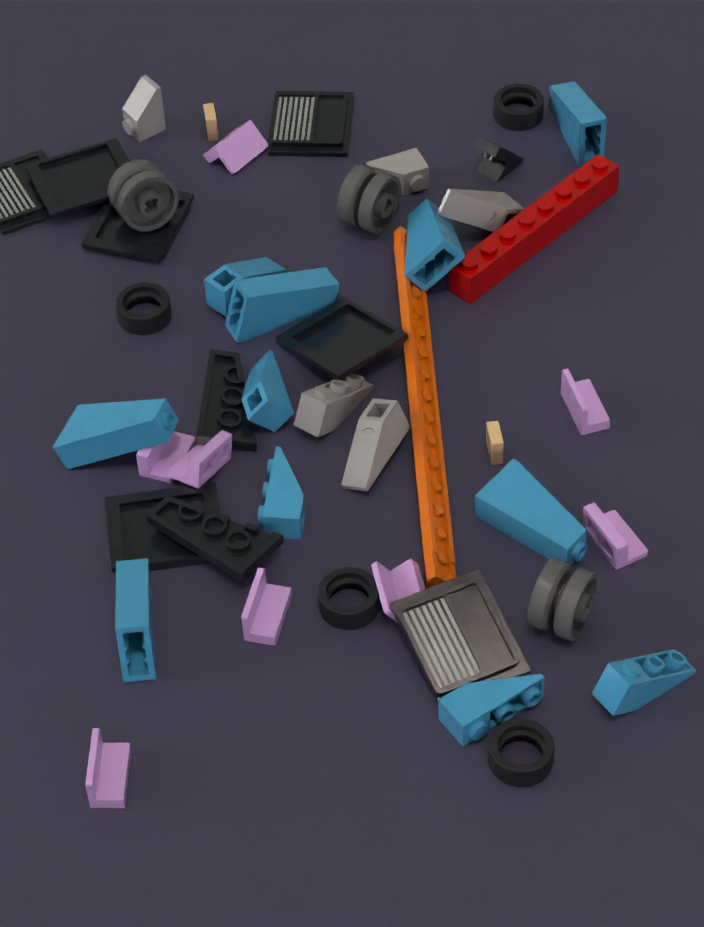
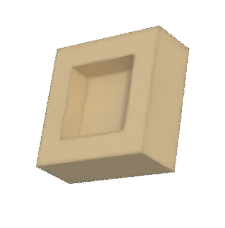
[203,103,219,141]
[486,421,504,465]

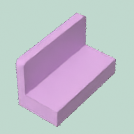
[203,119,268,174]
[561,368,610,435]
[168,430,232,489]
[136,431,196,483]
[582,502,648,570]
[371,558,425,623]
[241,567,292,646]
[85,728,132,808]

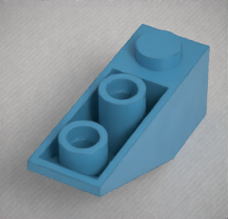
[204,257,287,317]
[241,350,294,432]
[258,446,306,540]
[592,649,697,716]
[438,674,545,746]

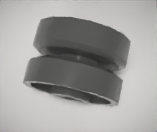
[107,159,179,231]
[336,164,401,235]
[527,557,599,642]

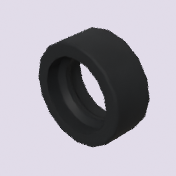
[494,83,544,131]
[116,282,172,335]
[318,567,380,630]
[488,718,555,787]

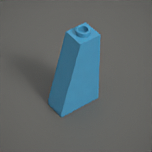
[549,81,607,166]
[404,198,465,292]
[225,267,339,343]
[52,398,179,469]
[475,459,588,565]
[115,558,156,683]

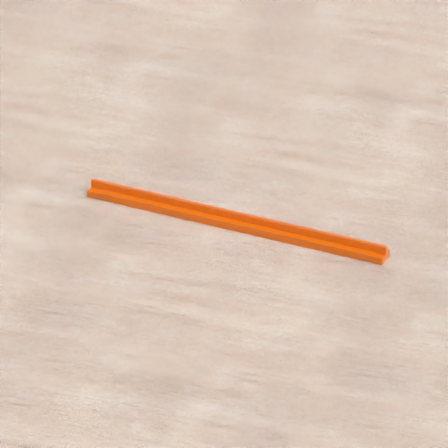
[394,226,457,589]

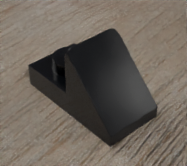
[474,136,524,182]

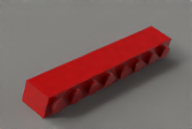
[449,154,619,304]

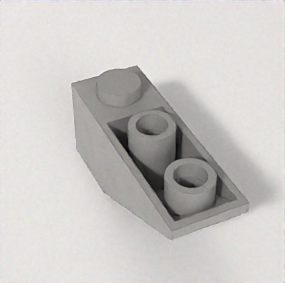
[437,189,525,232]
[294,373,374,437]
[341,398,411,491]

